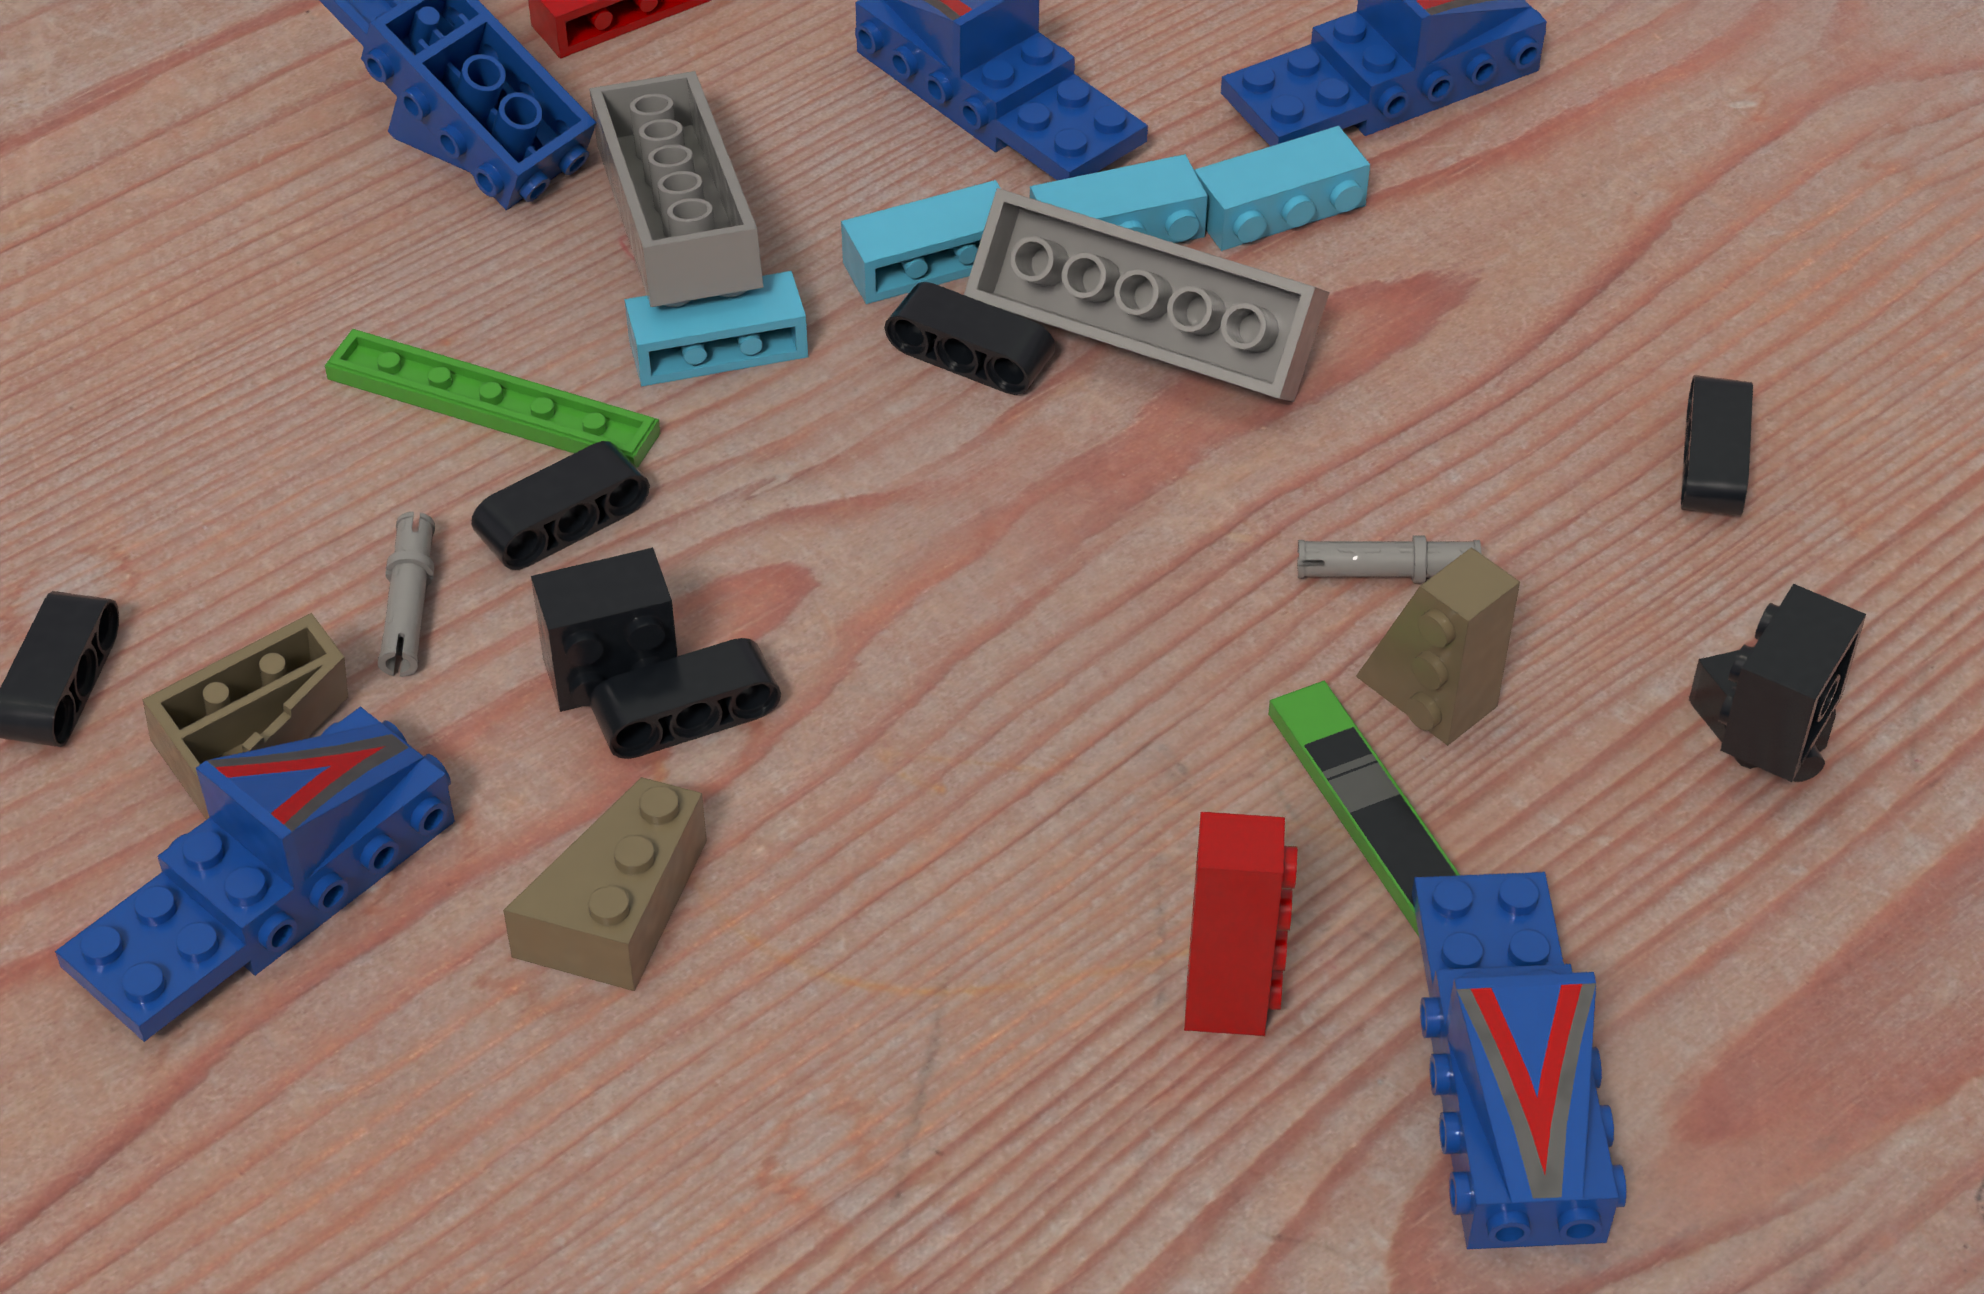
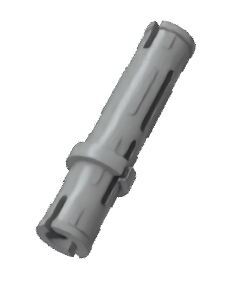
[378,512,435,677]
[1297,535,1481,583]

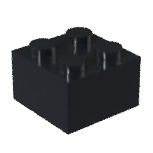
[531,547,678,712]
[1718,584,1866,782]

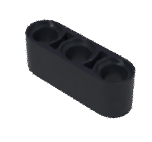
[884,282,1056,395]
[1681,375,1753,517]
[471,441,650,570]
[0,591,119,747]
[589,638,781,759]

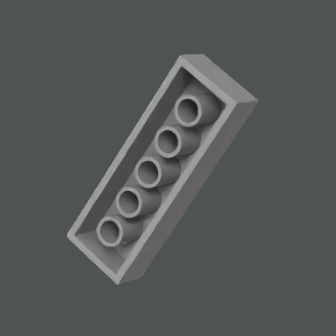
[589,71,764,307]
[964,188,1330,402]

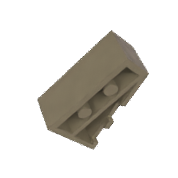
[1356,547,1520,746]
[142,613,348,820]
[503,777,707,991]

